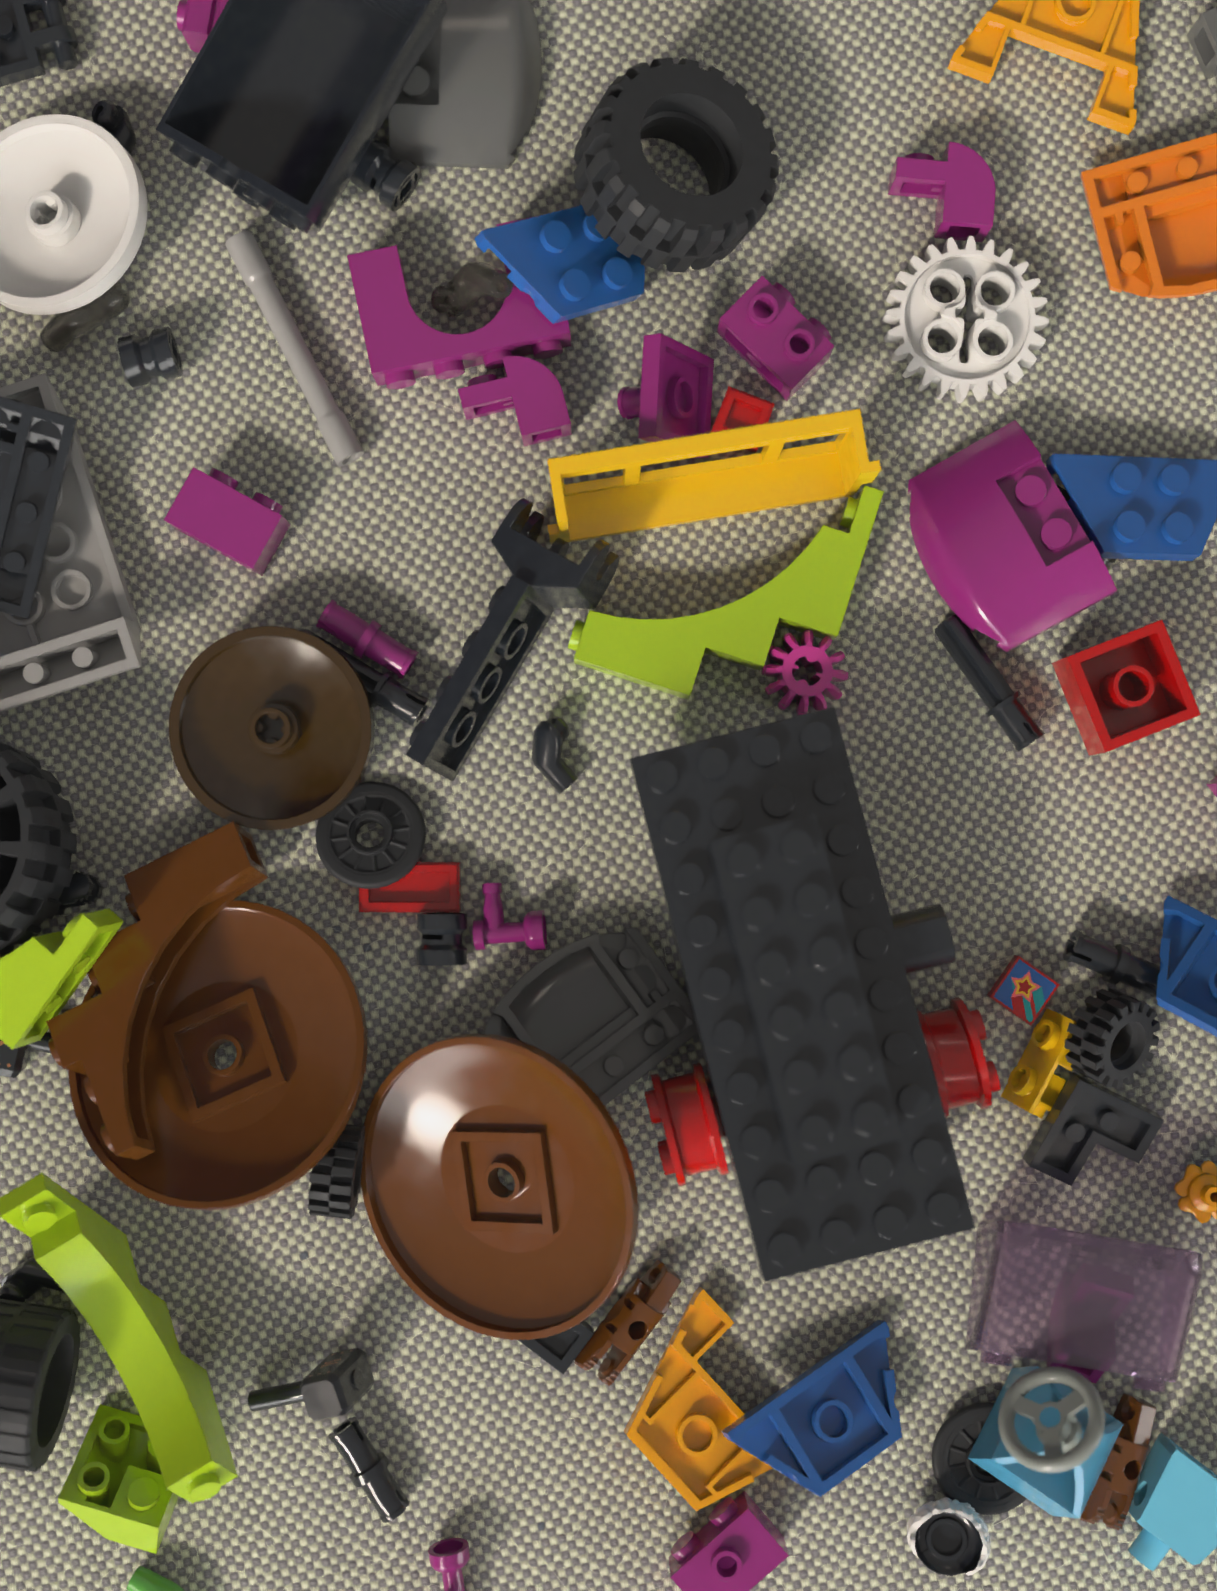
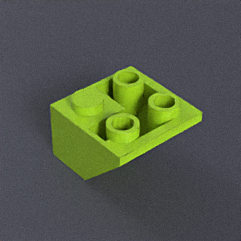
[58,1404,178,1554]

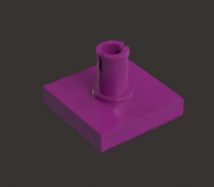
[617,333,714,459]

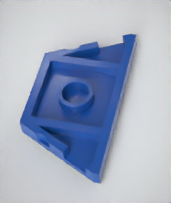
[474,205,645,324]
[1046,453,1217,561]
[1156,895,1217,1037]
[722,1320,902,1497]

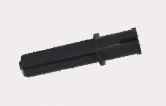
[935,615,1045,752]
[299,629,431,728]

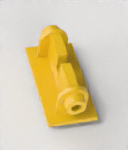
[1001,1008,1077,1119]

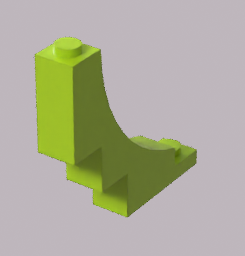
[568,485,884,700]
[0,908,124,1050]
[0,1173,238,1503]

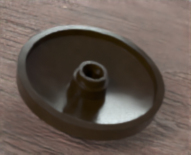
[169,626,375,830]

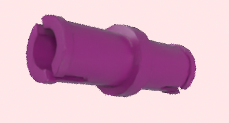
[316,599,419,680]

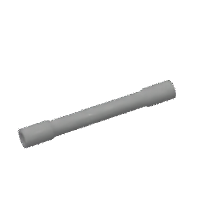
[225,231,364,466]

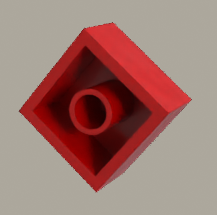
[1052,619,1201,756]

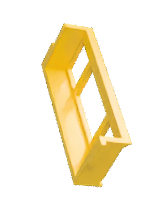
[547,408,881,545]

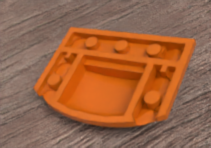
[1080,133,1217,298]

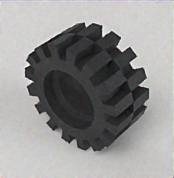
[1064,988,1160,1089]
[308,1124,365,1219]

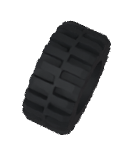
[573,57,779,272]

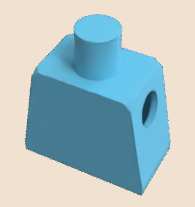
[1128,1433,1217,1571]

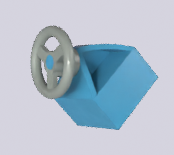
[968,1366,1123,1519]

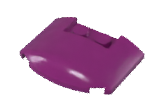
[908,420,1117,652]

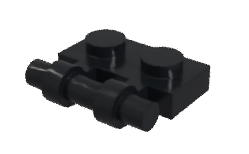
[0,0,78,87]

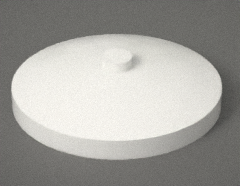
[0,114,148,315]

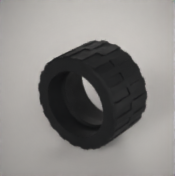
[0,1298,80,1472]

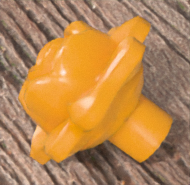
[1174,1160,1217,1223]

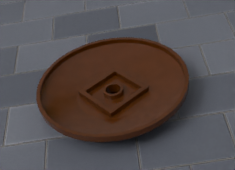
[68,900,368,1211]
[361,1033,639,1340]

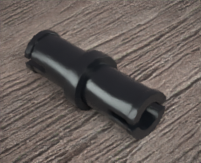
[1063,930,1160,998]
[328,1417,410,1523]

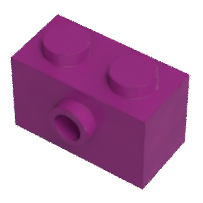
[669,1491,789,1591]

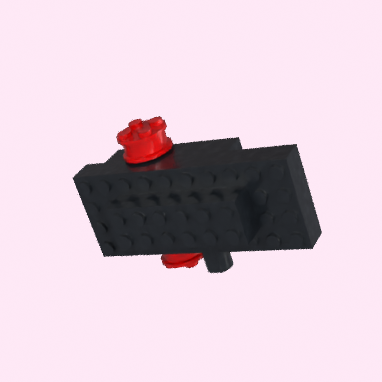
[630,707,1001,1282]

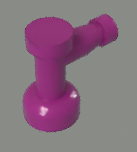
[473,882,547,951]
[428,1538,470,1591]

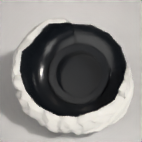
[907,1497,991,1576]

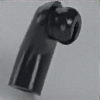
[91,100,136,155]
[532,716,578,794]
[0,1258,65,1302]

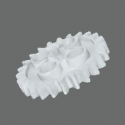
[883,236,1049,403]

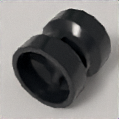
[351,139,421,211]
[117,326,183,387]
[417,913,467,966]

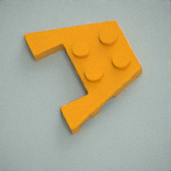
[947,0,1140,135]
[624,1287,773,1511]

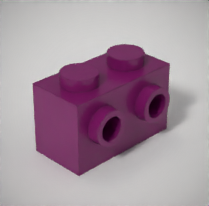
[717,276,835,401]

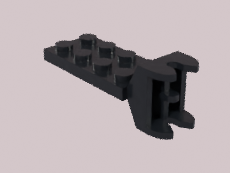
[406,498,620,781]

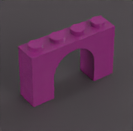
[347,215,571,389]

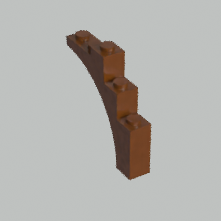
[46,822,269,1160]

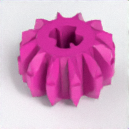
[761,630,848,716]

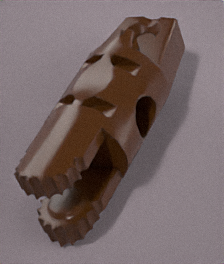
[574,1260,681,1386]
[1080,1393,1156,1530]

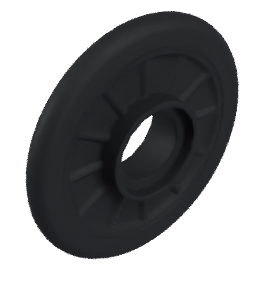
[315,782,426,889]
[932,1402,1027,1515]

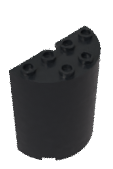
[156,0,448,234]

